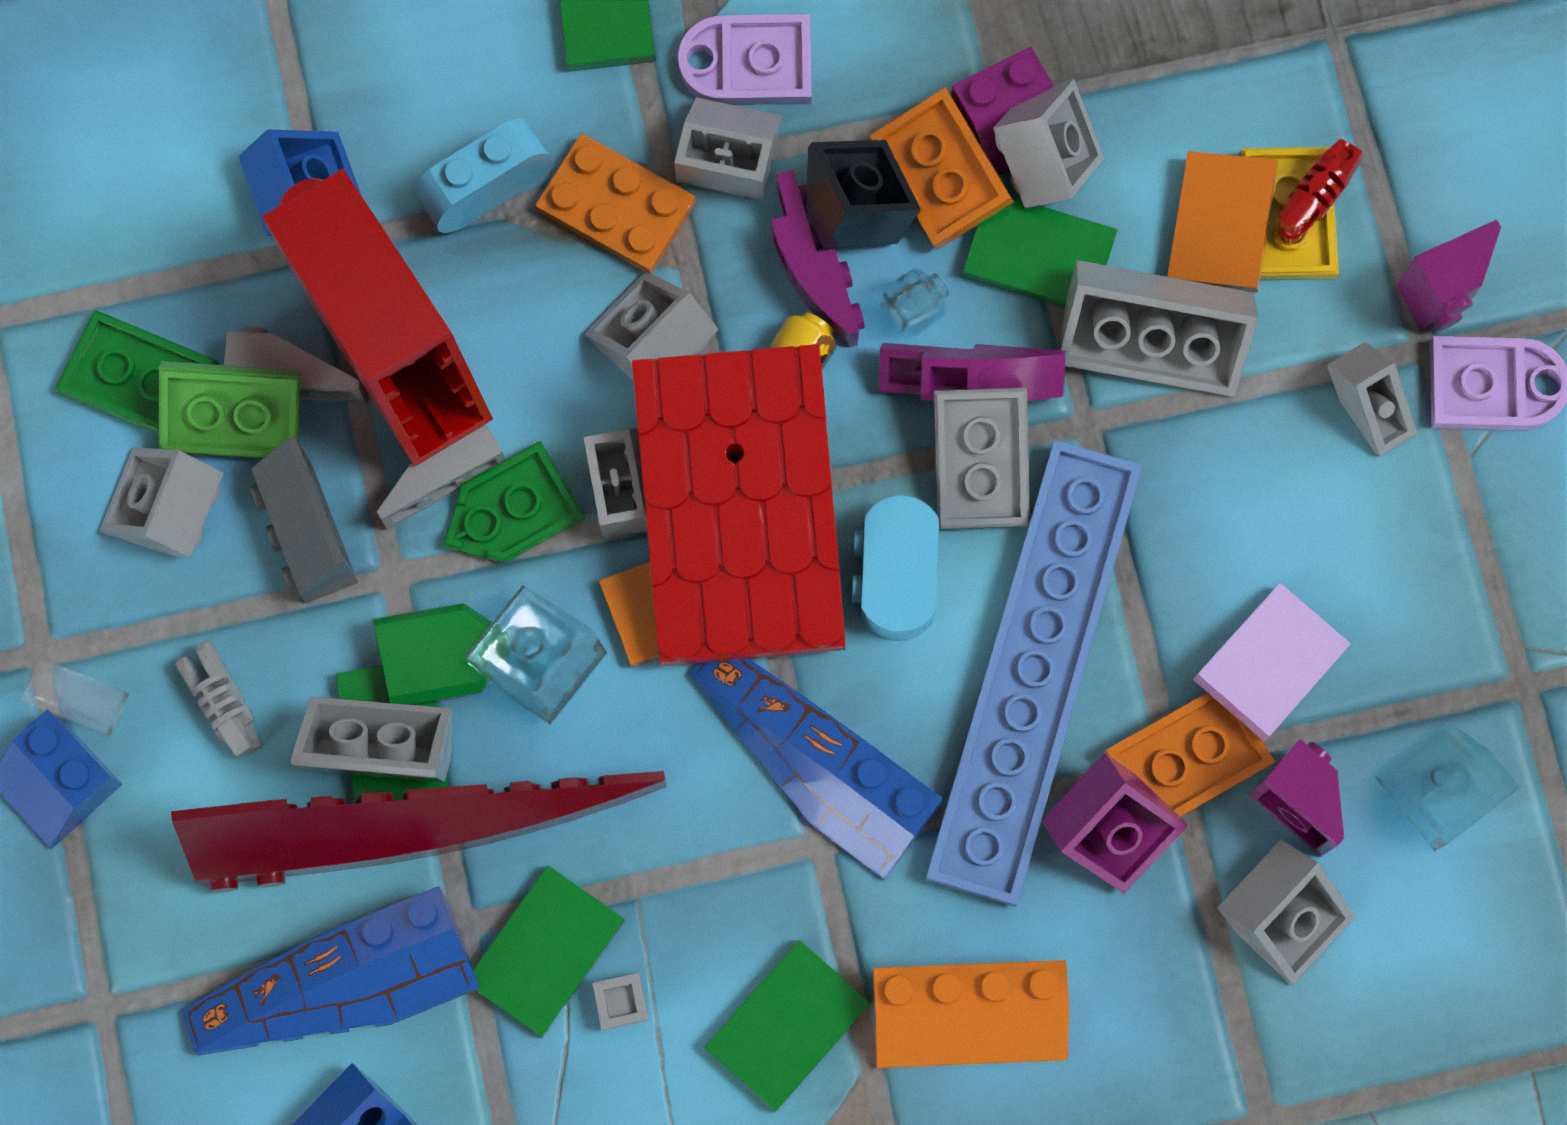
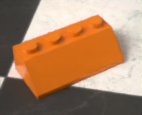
[872,960,1069,1068]

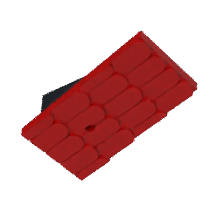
[632,344,846,667]

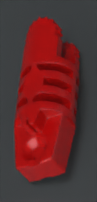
[1279,138,1362,245]

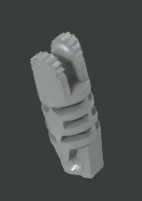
[175,639,263,757]

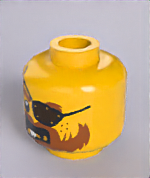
[769,312,836,371]

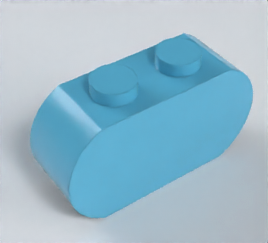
[413,118,552,233]
[852,495,939,641]

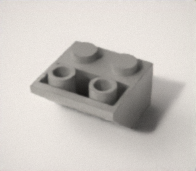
[674,97,783,201]
[583,428,647,538]

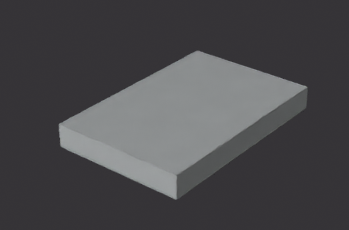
[934,387,1030,529]

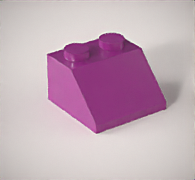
[951,46,1054,176]
[1396,219,1501,332]
[1249,739,1344,857]
[1042,753,1188,894]

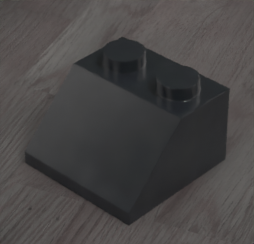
[806,140,921,248]

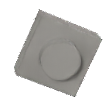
[592,973,649,1031]

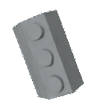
[291,696,453,782]

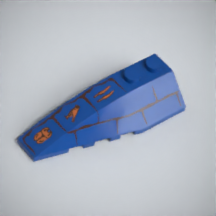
[690,658,943,880]
[182,886,480,1056]

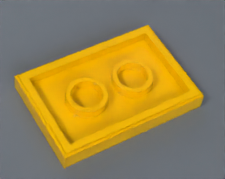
[1239,147,1339,281]

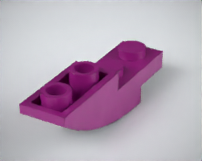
[770,170,865,348]
[879,343,1066,402]

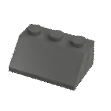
[249,436,358,603]

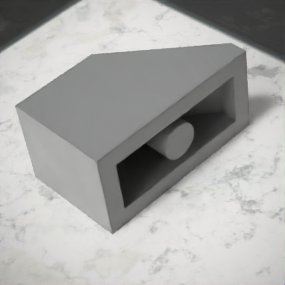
[1327,342,1417,456]

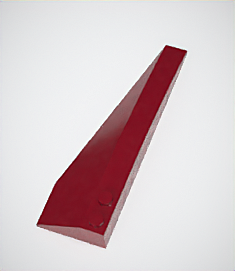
[171,771,667,893]

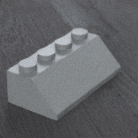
[1058,260,1258,397]

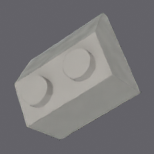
[993,79,1104,208]
[584,271,719,381]
[99,447,224,558]
[1217,840,1356,985]

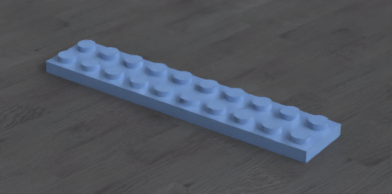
[925,439,1143,907]

